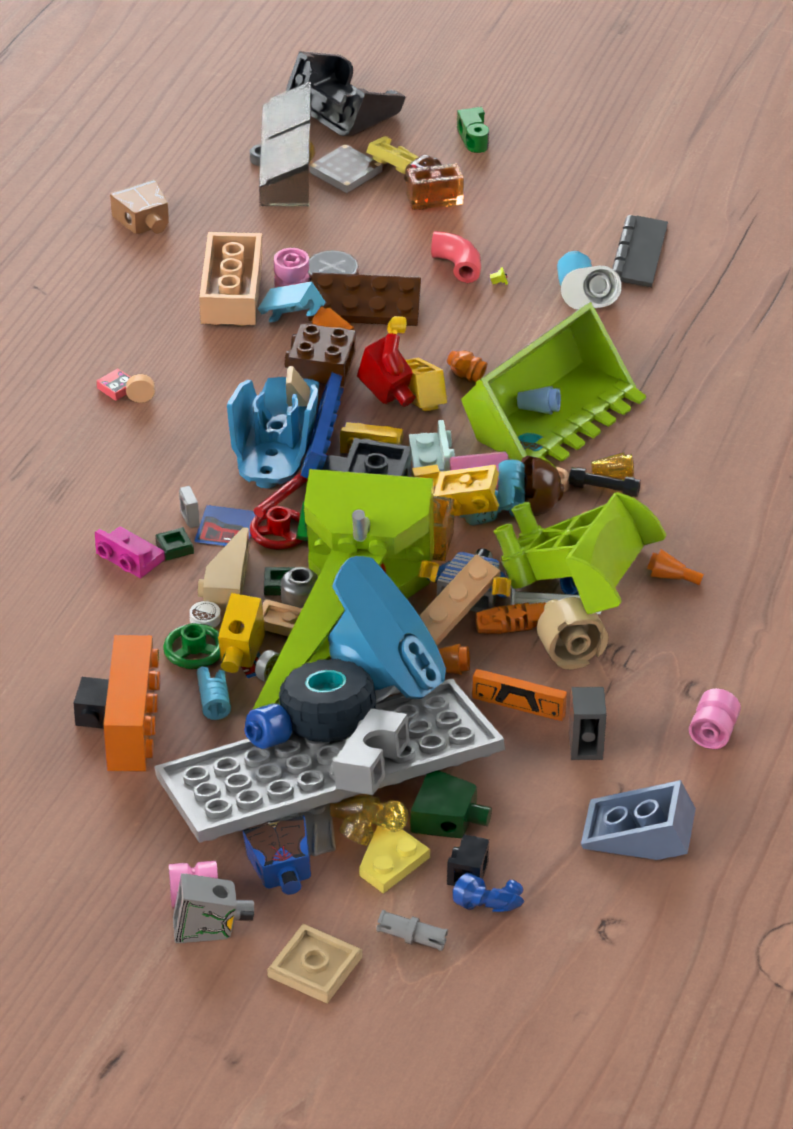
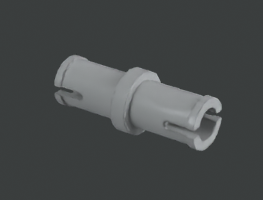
[376,910,448,951]

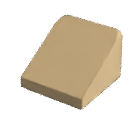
[286,366,310,406]

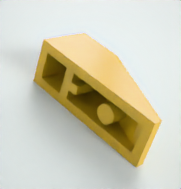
[406,357,447,411]

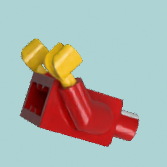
[357,316,416,407]

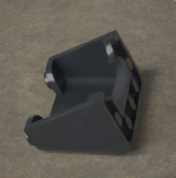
[286,51,406,136]

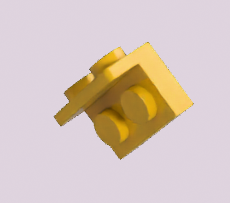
[340,422,403,454]
[434,465,499,517]

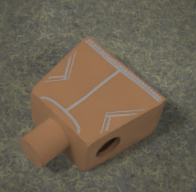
[110,180,169,234]

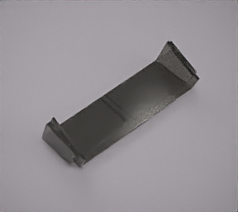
[259,82,311,206]

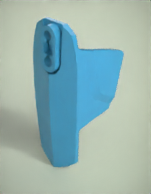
[227,377,319,489]

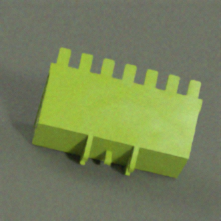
[461,302,646,465]

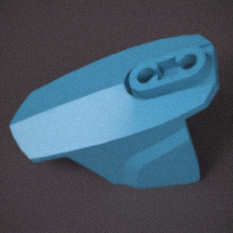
[328,556,446,699]

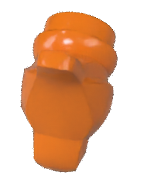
[447,350,488,382]

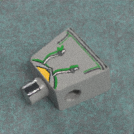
[173,874,254,943]

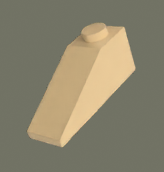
[198,528,249,611]

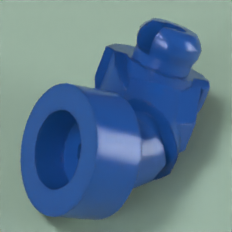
[453,873,524,912]

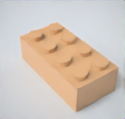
[200,232,263,326]

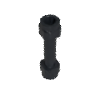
[568,467,641,497]

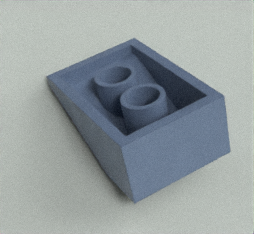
[581,780,696,860]

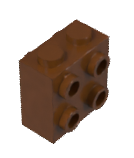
[284,324,356,387]

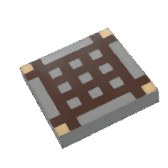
[309,144,382,193]

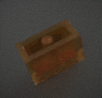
[406,163,464,210]

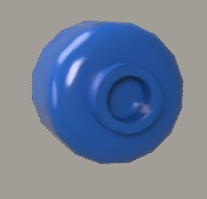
[244,703,292,749]

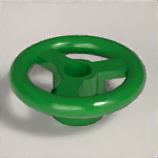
[163,623,221,669]

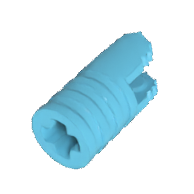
[498,460,525,517]
[197,666,231,720]

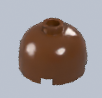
[521,455,564,516]

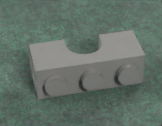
[331,709,410,795]

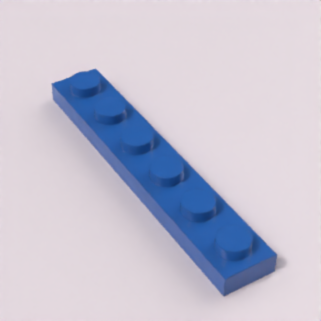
[300,372,344,478]

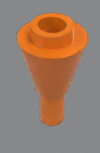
[647,549,704,585]

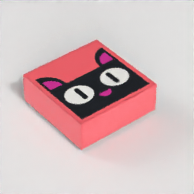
[97,369,130,401]

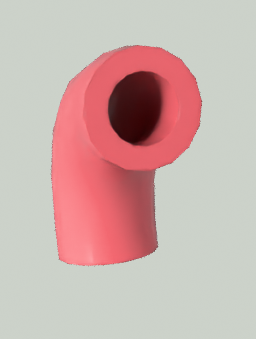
[431,231,481,283]

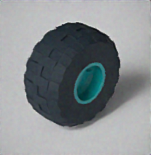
[279,659,376,742]

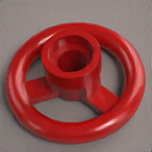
[250,506,304,550]

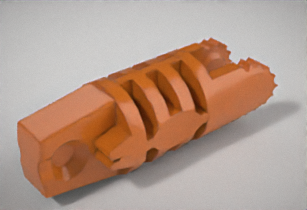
[475,602,546,634]

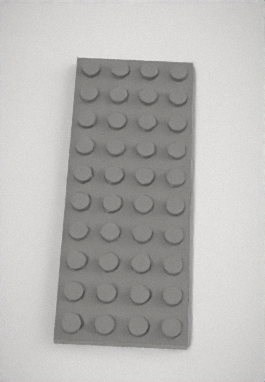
[155,679,505,843]

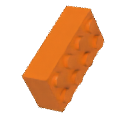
[104,635,160,771]

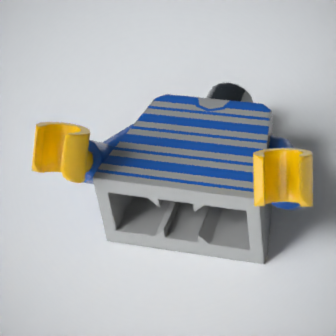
[418,548,511,612]

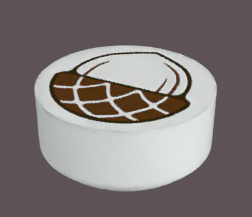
[190,601,221,628]

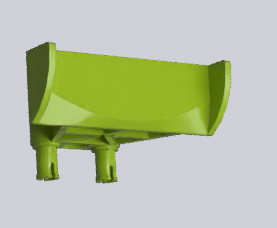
[493,492,666,614]

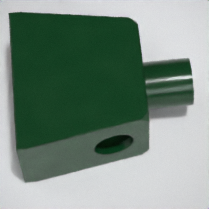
[410,770,492,839]

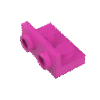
[95,526,165,579]

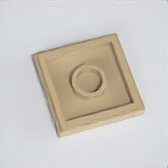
[268,924,362,1004]

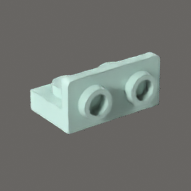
[409,420,455,472]

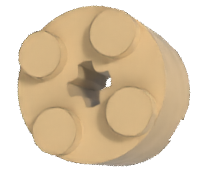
[537,597,608,669]

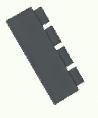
[612,215,668,288]

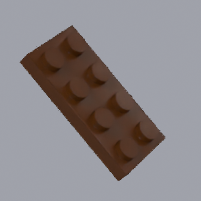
[308,272,421,326]

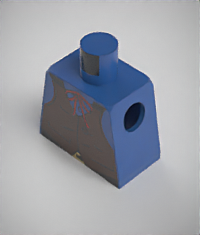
[243,815,311,895]

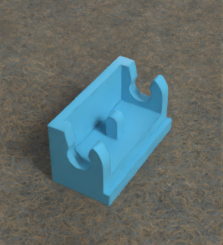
[258,282,325,322]

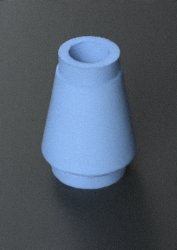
[517,386,561,414]

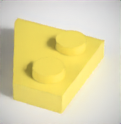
[366,136,418,174]
[359,816,430,894]

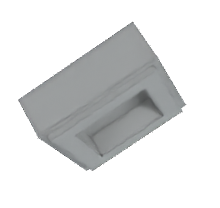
[179,486,200,528]

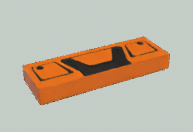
[472,668,567,721]

